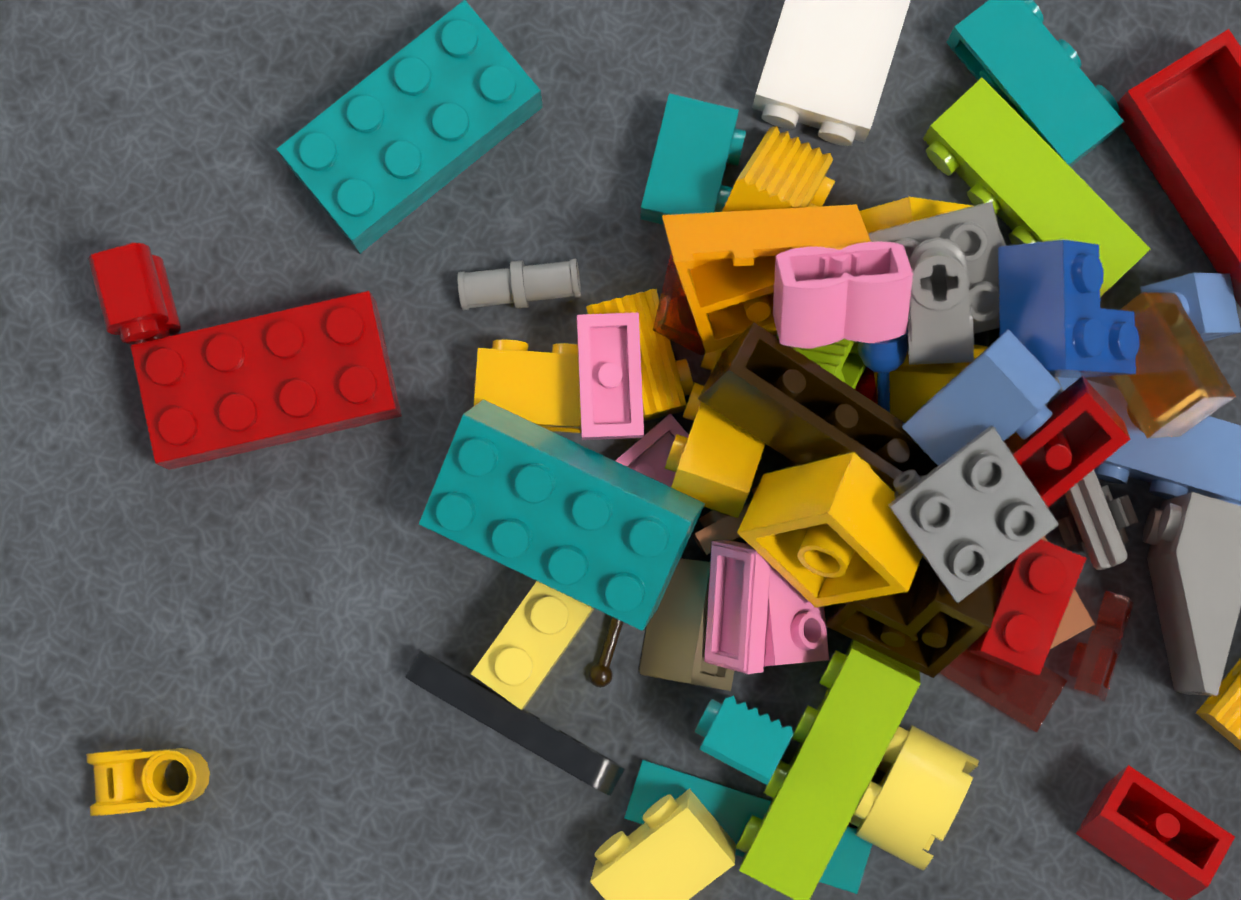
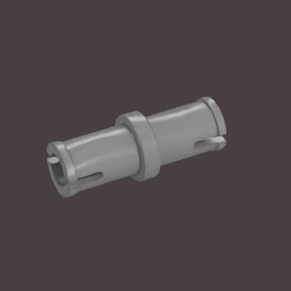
[458,259,581,311]

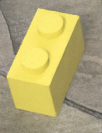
[471,581,594,710]
[590,789,736,900]

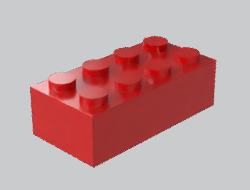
[1117,29,1241,307]
[130,291,402,470]

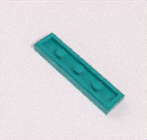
[624,759,872,894]

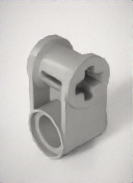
[908,237,974,365]

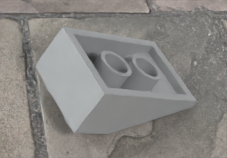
[1142,492,1241,696]

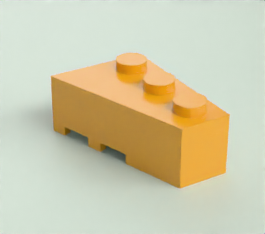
[662,205,871,353]

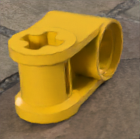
[86,748,210,816]

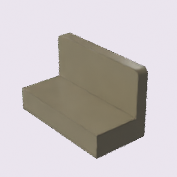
[639,558,734,691]

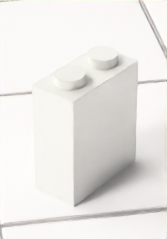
[752,0,910,146]

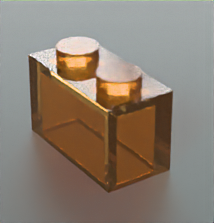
[1108,292,1236,438]

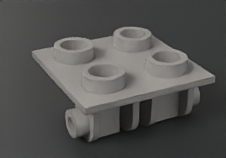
[868,201,1003,350]

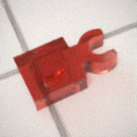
[1069,591,1134,702]

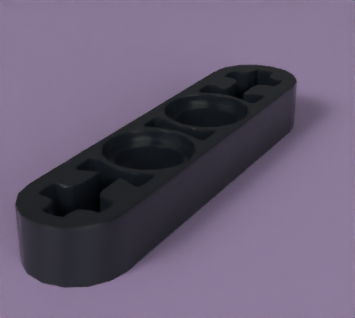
[405,650,625,796]

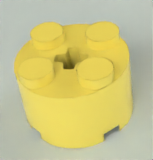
[849,725,979,871]

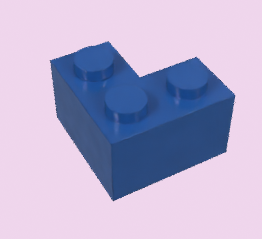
[998,239,1140,378]

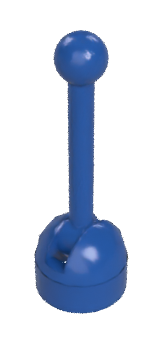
[858,329,908,412]

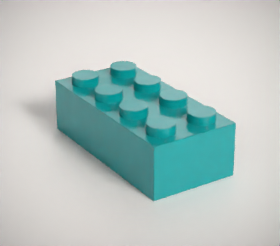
[277,0,543,254]
[419,400,705,631]

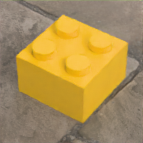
[737,452,922,607]

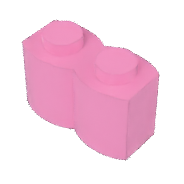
[773,242,913,349]

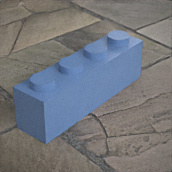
[1058,377,1241,506]

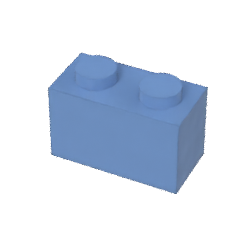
[902,329,1062,466]

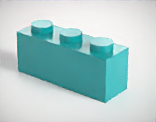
[946,0,1124,167]

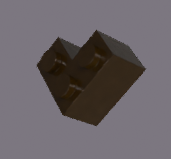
[826,563,1006,678]

